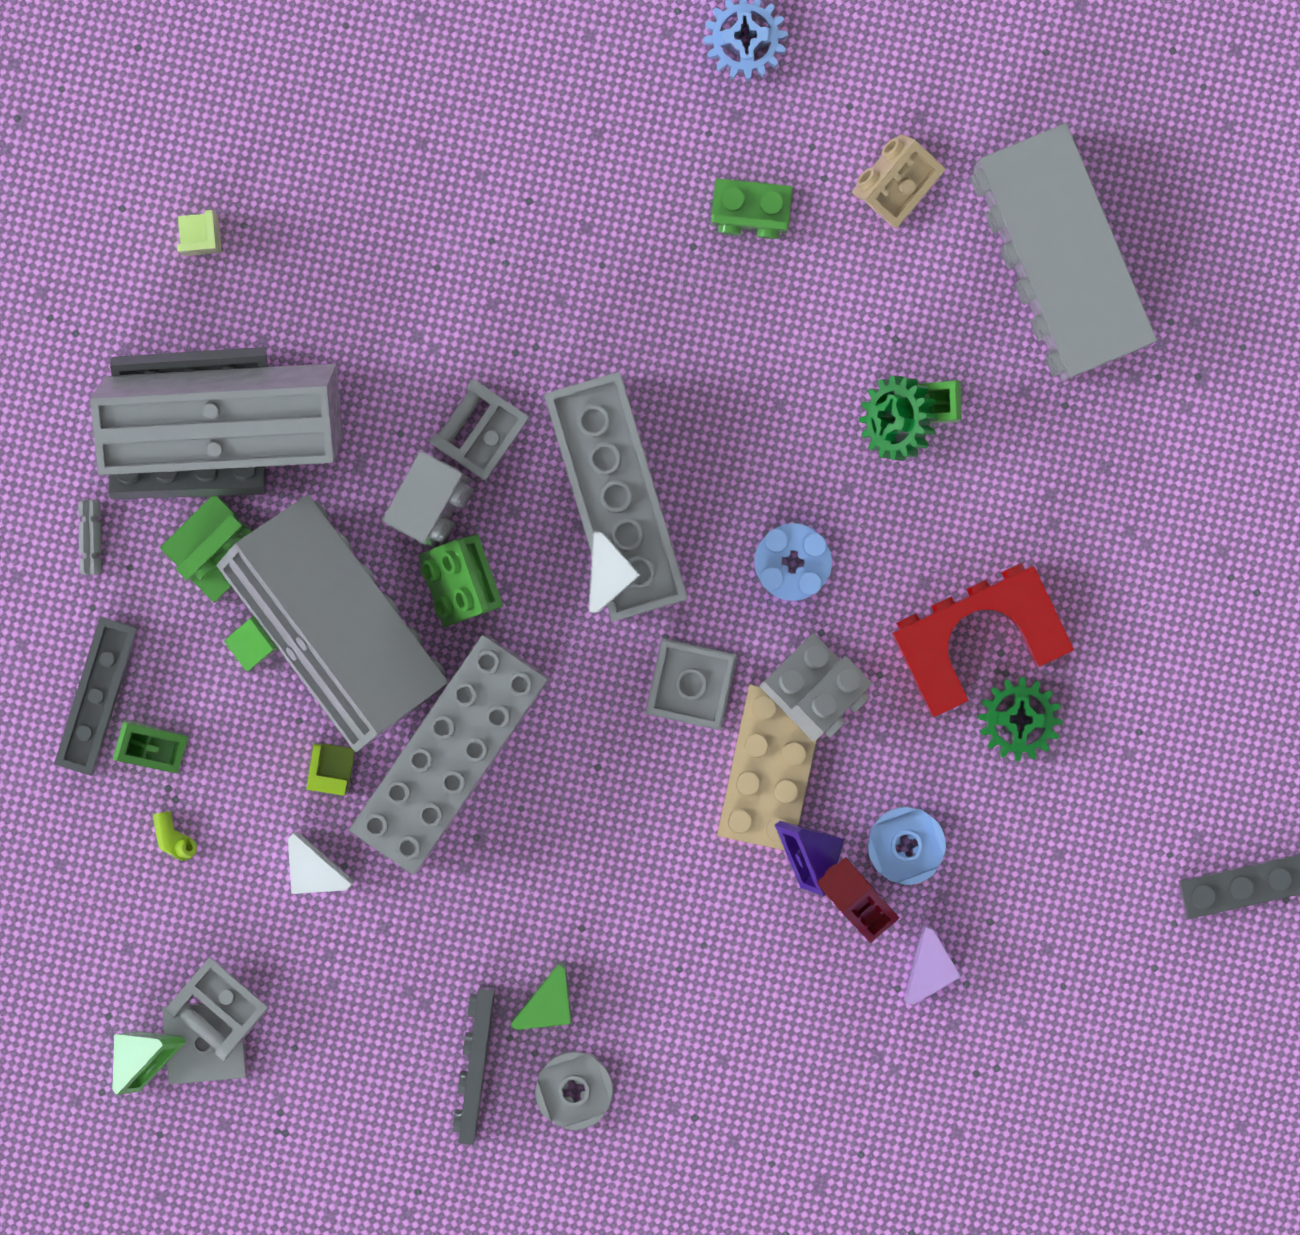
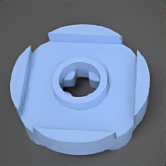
[754,523,832,601]
[867,807,946,885]

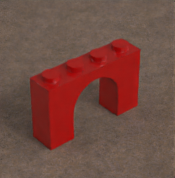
[891,562,1074,718]

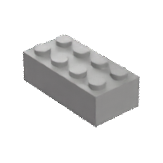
[382,450,474,547]

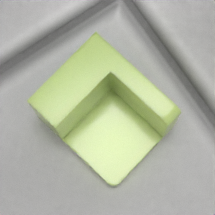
[177,210,222,256]

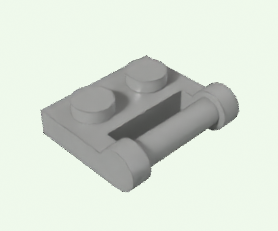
[429,378,530,481]
[165,957,269,1061]

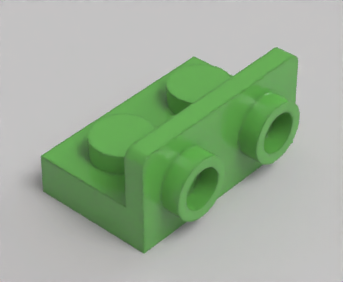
[711,178,793,239]

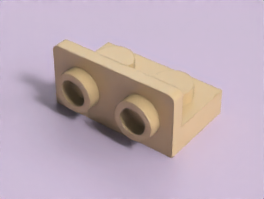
[852,134,946,229]

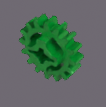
[859,376,938,461]
[977,677,1063,762]

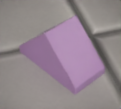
[904,924,961,1005]

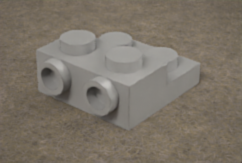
[759,632,873,742]

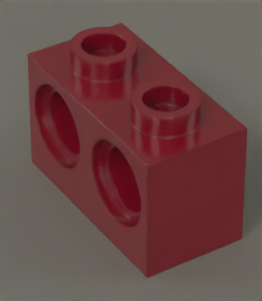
[816,857,900,943]

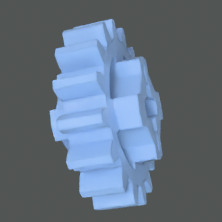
[703,0,788,81]

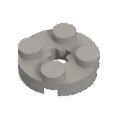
[535,1051,613,1130]

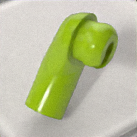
[152,811,197,861]

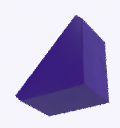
[775,821,845,896]

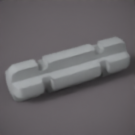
[78,500,102,575]

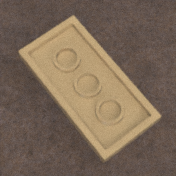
[717,684,817,851]

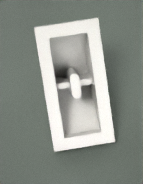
[589,532,640,612]
[288,831,355,894]

